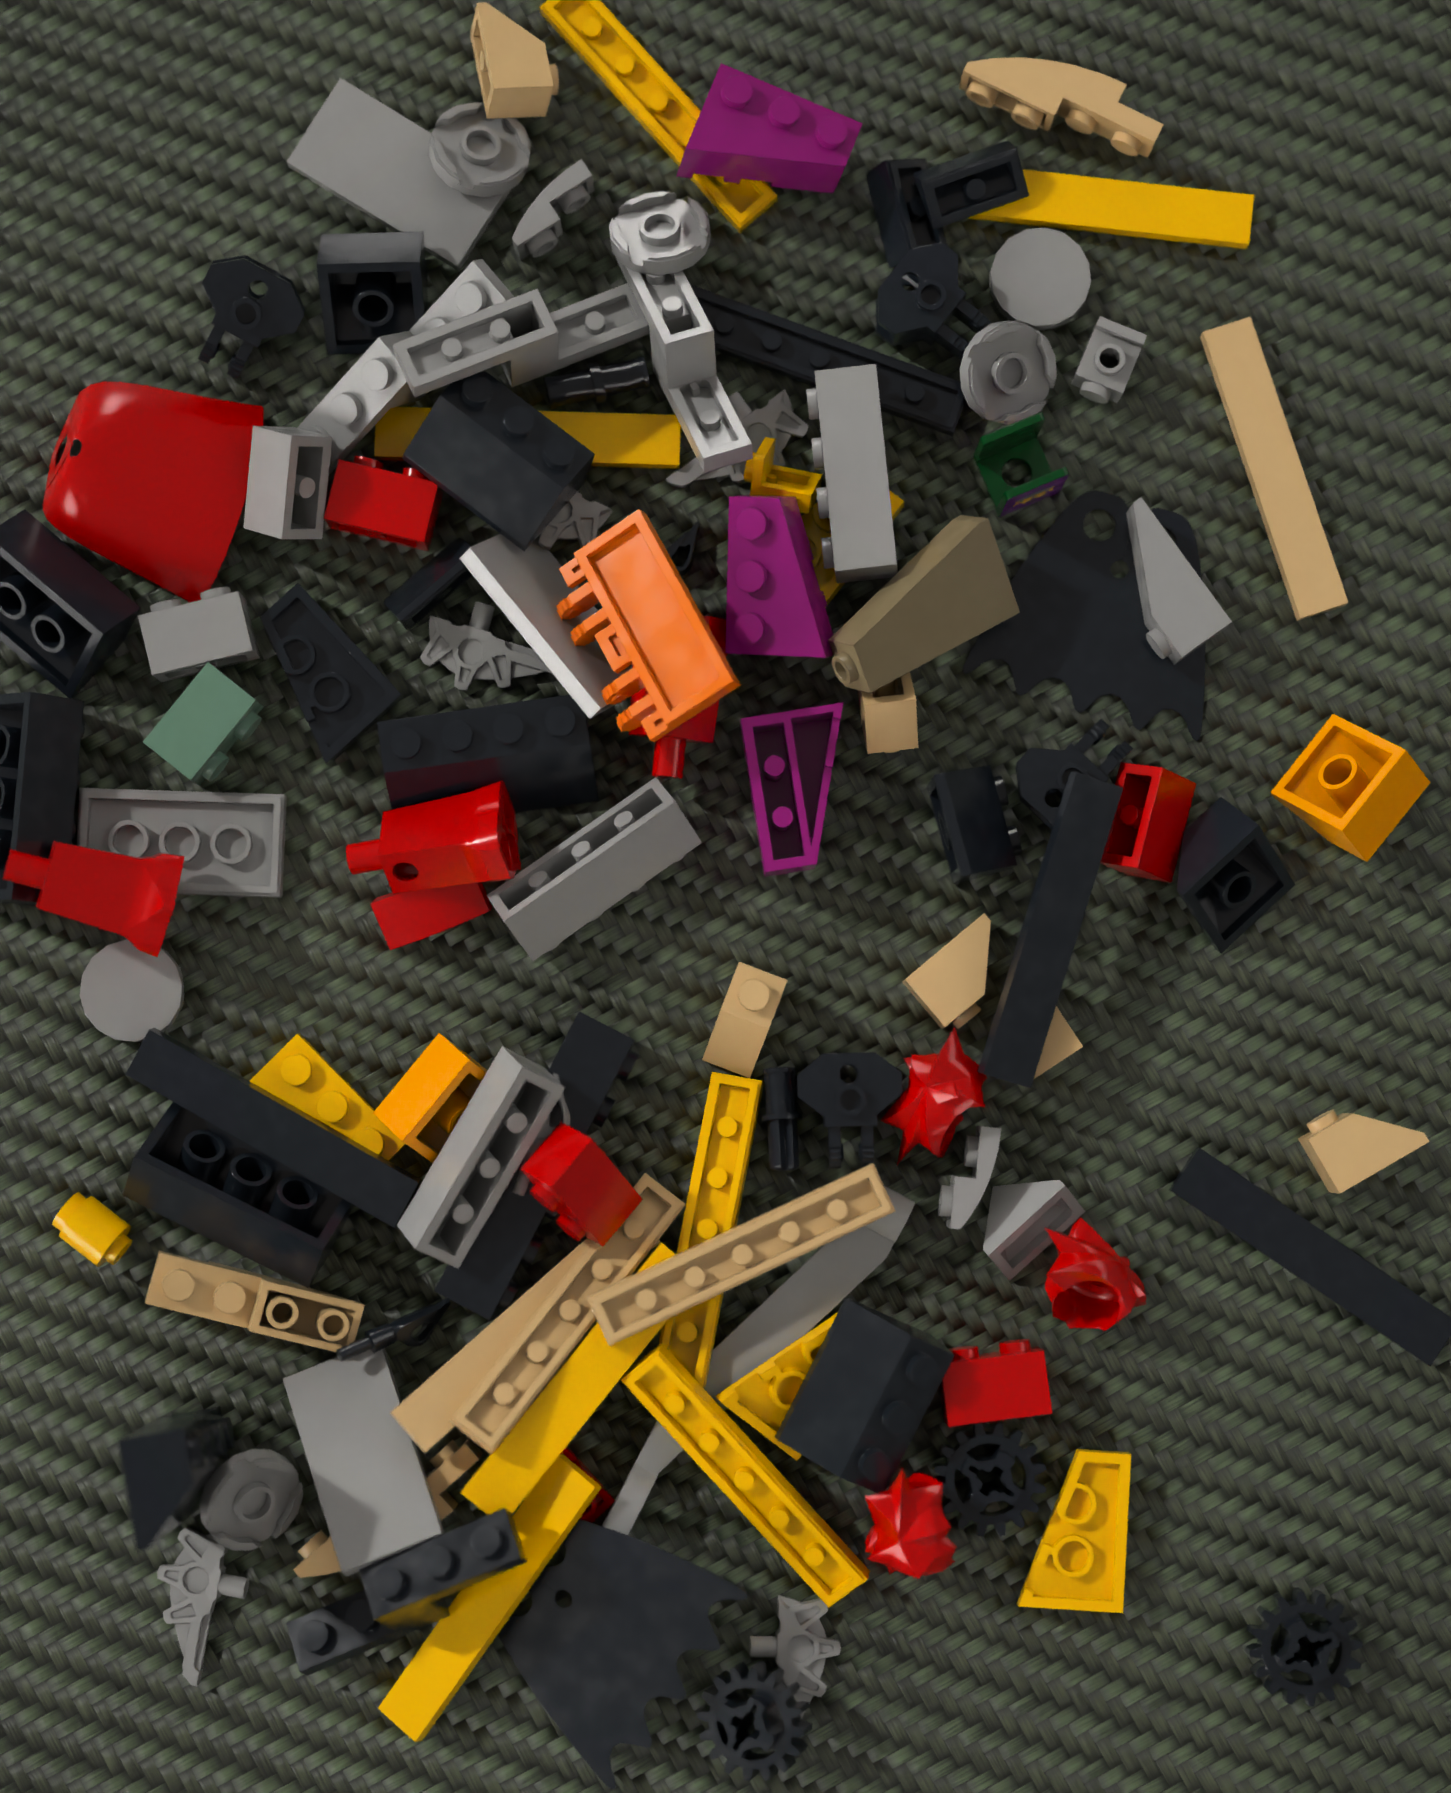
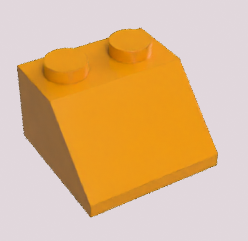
[1270,714,1431,862]
[373,1033,488,1163]

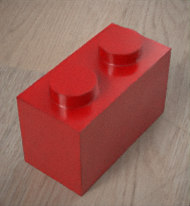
[324,456,443,552]
[1100,762,1196,883]
[520,1122,643,1247]
[940,1339,1053,1427]

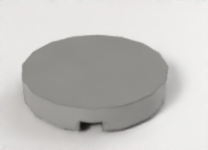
[429,102,531,197]
[609,191,711,275]
[989,227,1091,331]
[959,320,1057,425]
[80,939,185,1042]
[199,1449,303,1551]

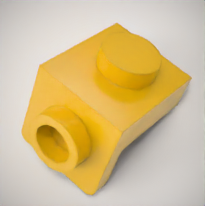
[744,437,822,514]

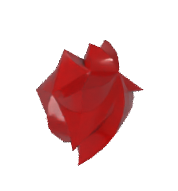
[880,1027,988,1165]
[1044,1217,1146,1331]
[865,1468,957,1579]

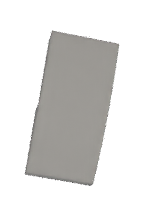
[512,159,594,261]
[938,1126,1002,1229]

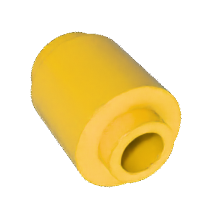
[52,1192,133,1267]

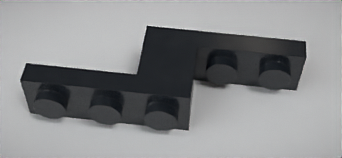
[286,1508,527,1676]

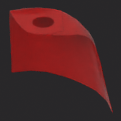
[42,382,264,602]

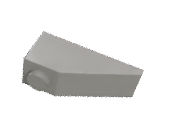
[1126,497,1232,665]

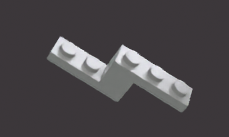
[616,258,753,473]
[297,259,514,475]
[393,283,650,397]

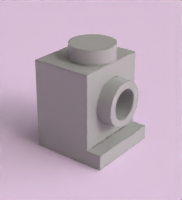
[1071,316,1147,404]

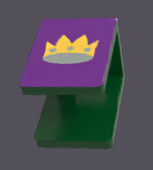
[973,412,1069,518]

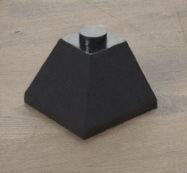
[1177,797,1295,953]

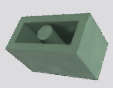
[143,662,263,786]

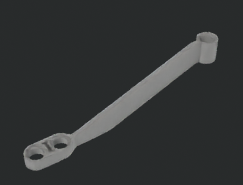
[602,1186,915,1535]

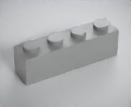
[806,364,898,583]
[486,777,702,961]
[397,1046,565,1268]

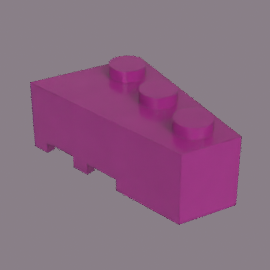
[676,63,863,193]
[725,495,834,658]
[740,702,843,877]

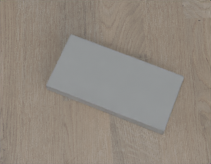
[286,78,511,271]
[460,534,633,719]
[77,788,287,898]
[283,1348,444,1577]

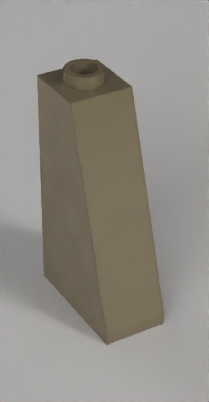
[828,515,1020,693]

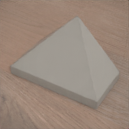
[983,1180,1086,1281]

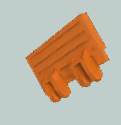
[556,509,740,742]

